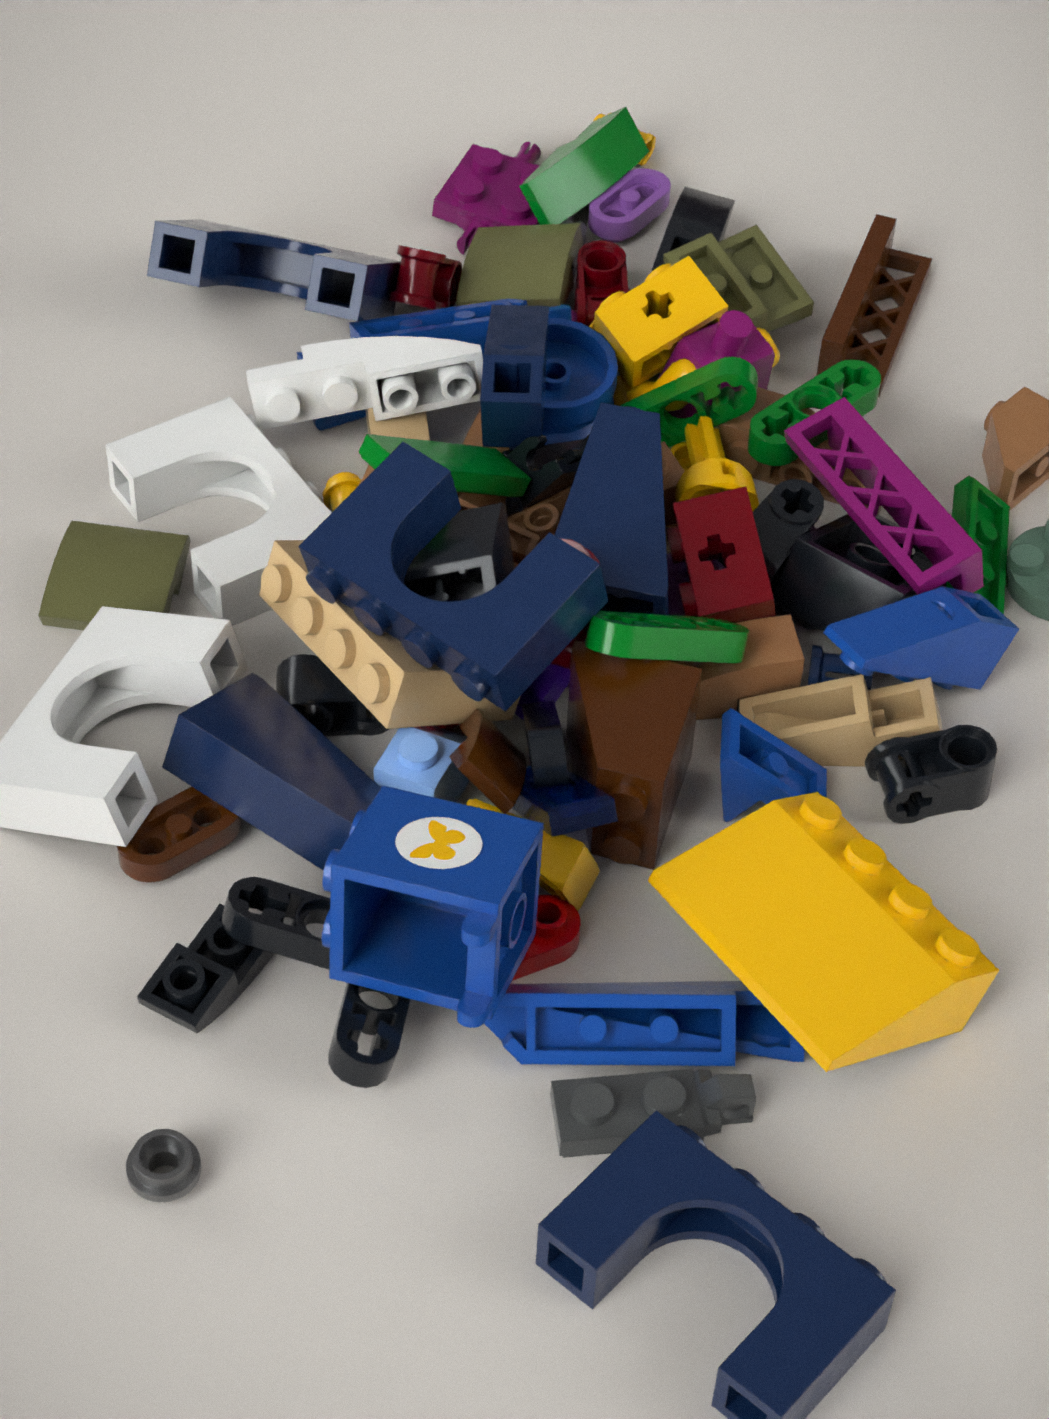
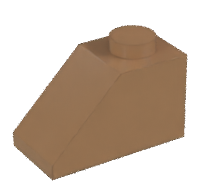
[982,386,1049,510]

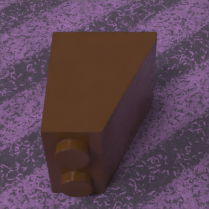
[566,640,702,870]

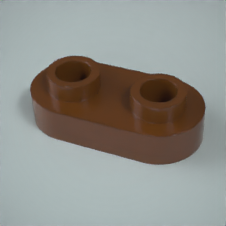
[117,787,241,882]

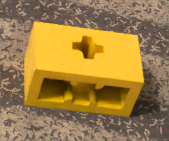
[594,256,728,389]

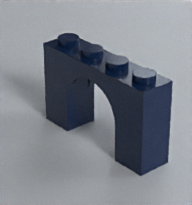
[147,219,401,321]
[299,442,608,712]
[535,1110,896,1419]

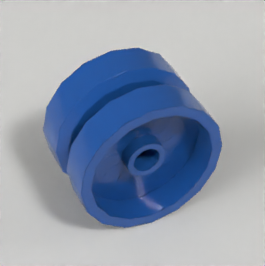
[509,318,618,450]

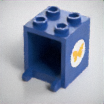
[322,785,544,1028]

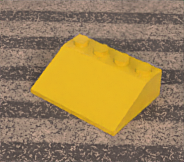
[648,792,999,1072]

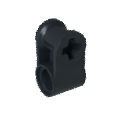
[718,479,824,593]
[276,654,389,736]
[865,725,997,824]

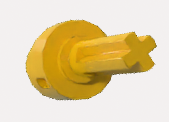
[675,416,759,511]

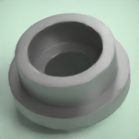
[126,1129,201,1202]

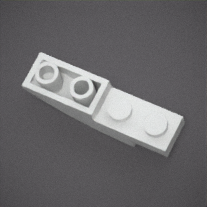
[246,336,483,430]

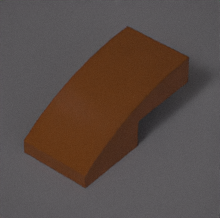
[449,708,527,814]

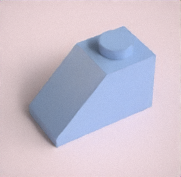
[374,726,470,803]

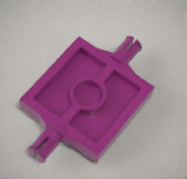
[432,142,541,255]

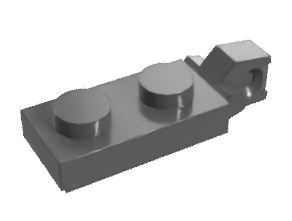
[550,1069,756,1158]

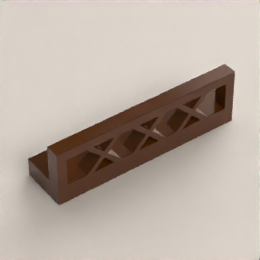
[816,214,932,398]

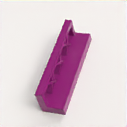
[784,397,984,594]

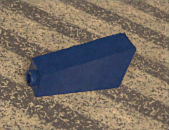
[555,402,668,615]
[162,673,381,871]

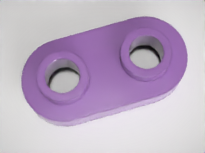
[588,168,671,243]

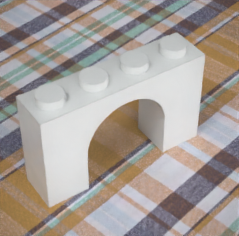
[106,397,332,626]
[0,606,248,847]

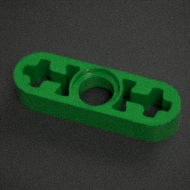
[620,357,758,448]
[747,360,881,466]
[585,611,749,663]

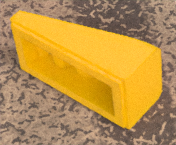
[466,798,600,911]

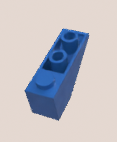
[823,586,1019,690]

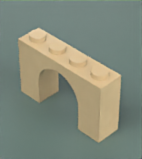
[259,540,520,729]

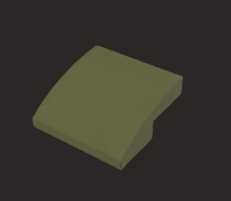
[456,223,583,307]
[663,225,814,332]
[38,521,191,631]

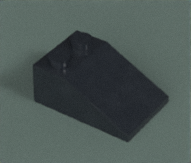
[773,514,946,631]

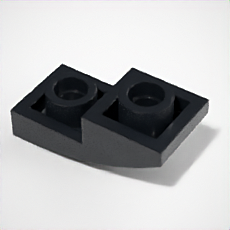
[137,904,274,1033]

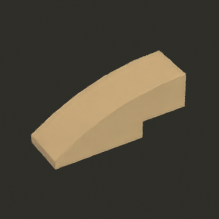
[739,674,943,767]

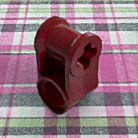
[574,240,631,327]
[388,245,462,309]

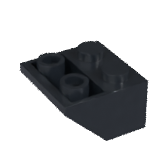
[403,503,515,602]

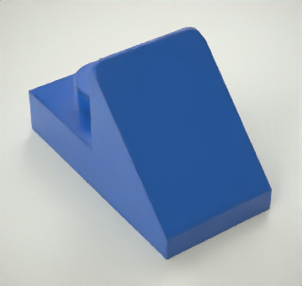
[720,708,827,822]

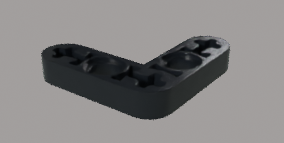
[221,877,410,1088]

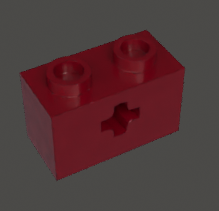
[665,486,776,623]

